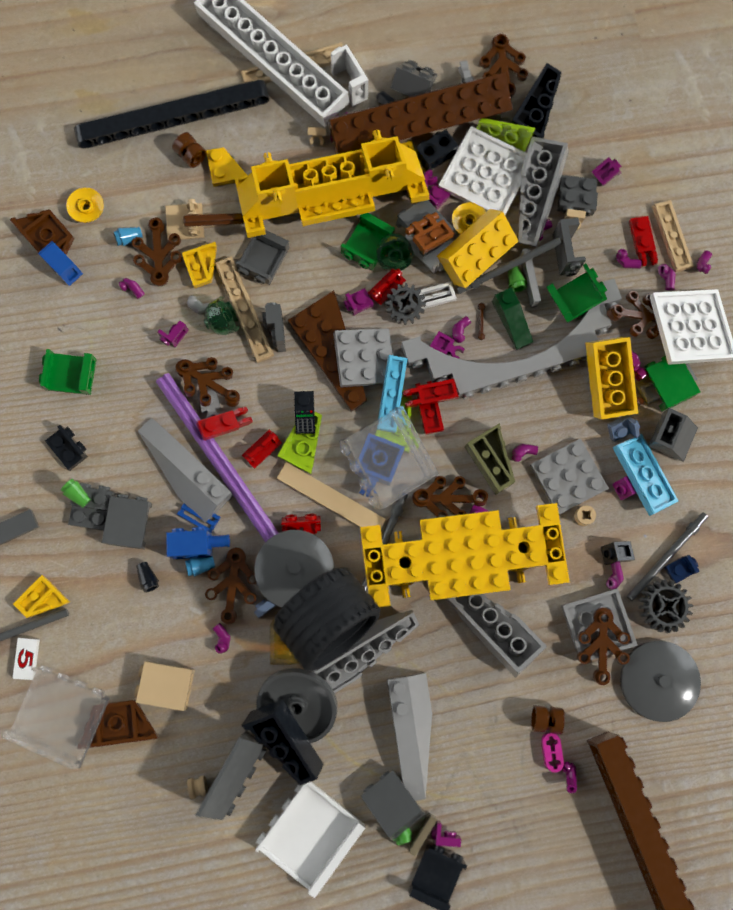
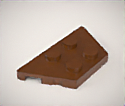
[10,209,75,273]
[78,700,158,749]

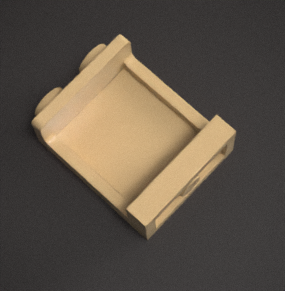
[134,661,195,711]

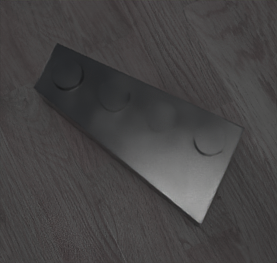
[511,63,562,144]
[242,699,324,785]

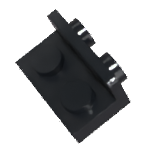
[45,424,88,471]

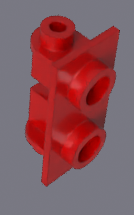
[368,268,406,306]
[242,429,282,469]
[281,513,321,534]

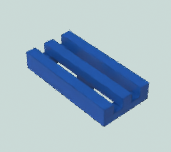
[177,503,221,533]

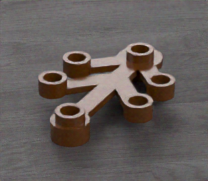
[480,34,528,98]
[132,218,182,286]
[607,290,659,339]
[175,357,240,407]
[412,476,488,518]
[205,548,257,624]
[577,607,630,685]

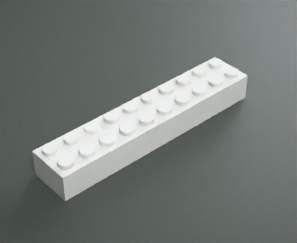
[194,0,349,127]

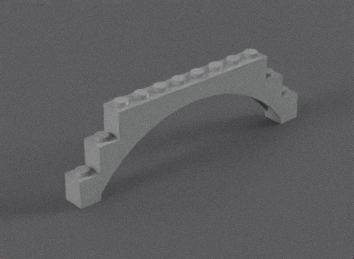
[401,279,622,399]

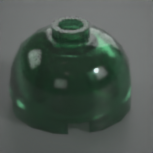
[376,233,414,270]
[204,296,239,335]

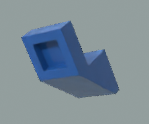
[38,241,83,286]

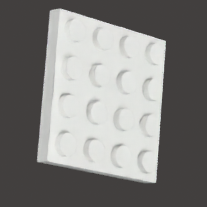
[438,126,527,215]
[650,290,733,365]

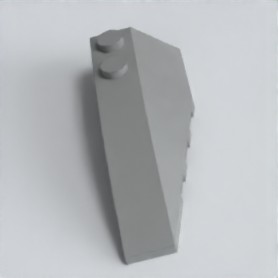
[518,137,568,248]
[138,418,233,523]
[446,594,547,678]
[311,610,419,693]
[387,673,432,801]

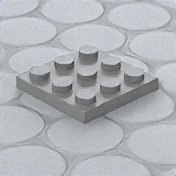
[333,329,393,387]
[530,438,609,515]
[561,588,637,663]

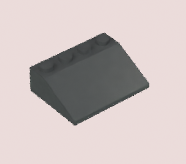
[195,731,267,820]

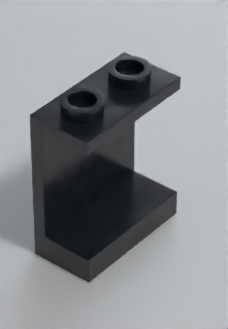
[408,843,467,910]

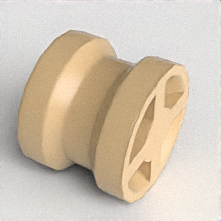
[574,505,596,526]
[187,775,208,799]

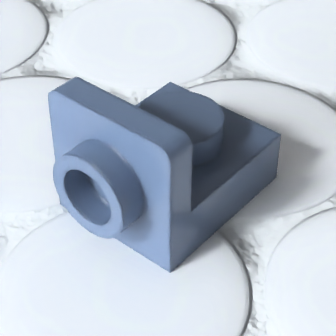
[607,415,640,442]
[254,599,276,618]

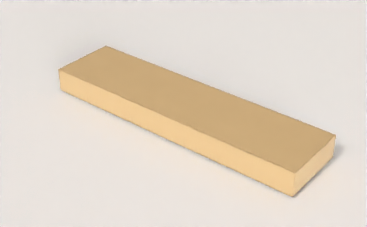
[652,200,694,273]

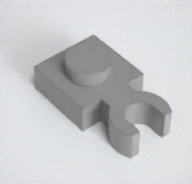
[459,60,475,83]
[197,390,221,418]

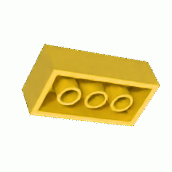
[437,209,518,289]
[585,337,638,419]

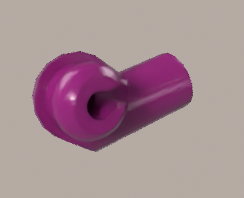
[616,249,642,269]
[697,250,712,274]
[452,316,471,343]
[511,444,538,462]
[606,562,624,590]
[213,623,231,654]
[562,761,577,793]

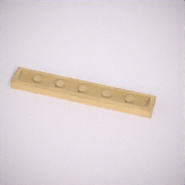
[240,42,343,84]
[215,256,274,363]
[277,462,386,528]

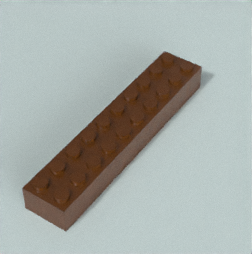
[327,72,513,154]
[587,731,695,910]

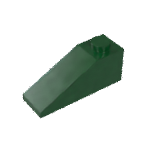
[492,287,533,350]

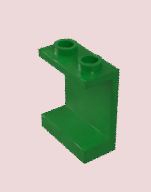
[341,213,395,271]
[546,263,607,323]
[39,349,97,395]
[645,355,701,412]

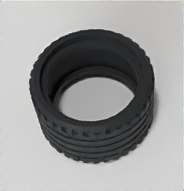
[273,568,380,671]

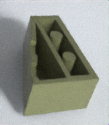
[465,423,515,495]

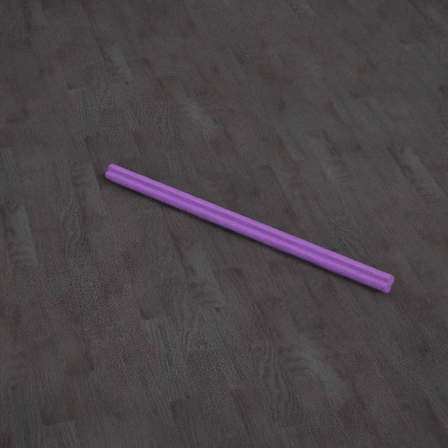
[156,373,278,543]

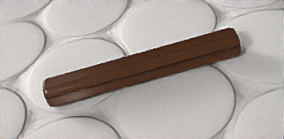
[183,213,244,227]

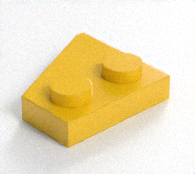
[206,147,247,187]
[182,242,217,289]
[13,575,70,618]

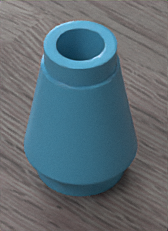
[113,227,143,246]
[185,556,215,577]

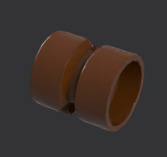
[172,132,207,168]
[531,705,565,735]

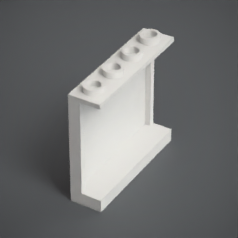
[255,782,365,898]

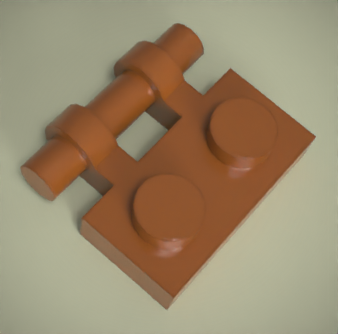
[405,212,455,254]

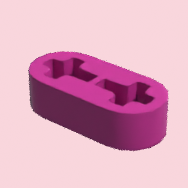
[541,732,564,772]

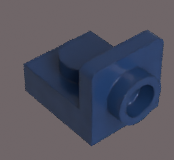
[664,555,700,584]

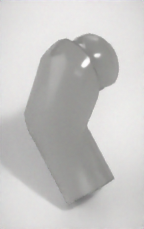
[187,295,214,314]

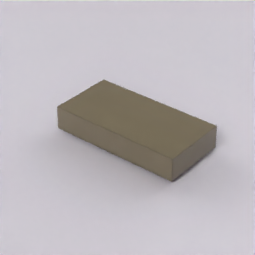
[408,812,437,856]

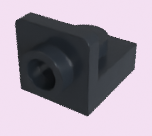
[601,541,635,565]

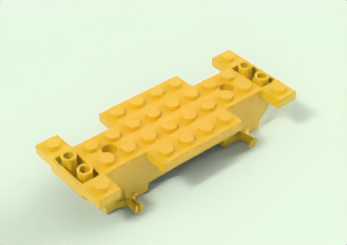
[234,130,429,238]
[360,503,570,607]

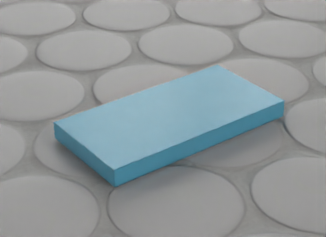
[613,434,678,516]

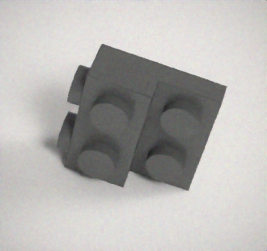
[557,175,598,217]
[262,302,286,352]
[68,483,116,531]

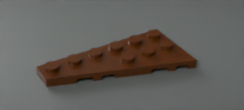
[288,290,367,412]

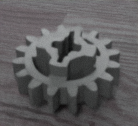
[385,283,426,325]

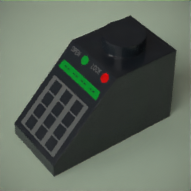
[294,391,315,434]

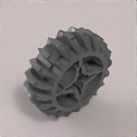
[638,580,694,633]

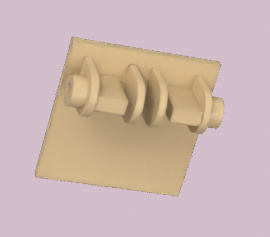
[165,199,205,241]

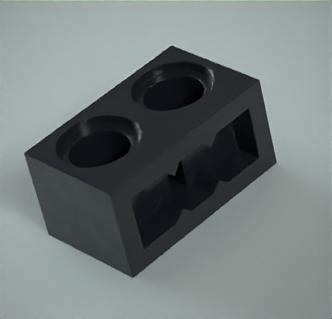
[416,129,459,171]

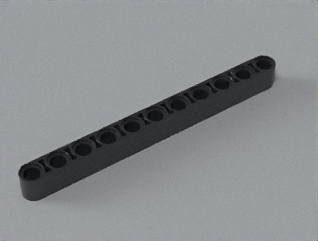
[74,80,270,148]

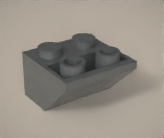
[390,60,438,97]
[648,408,698,462]

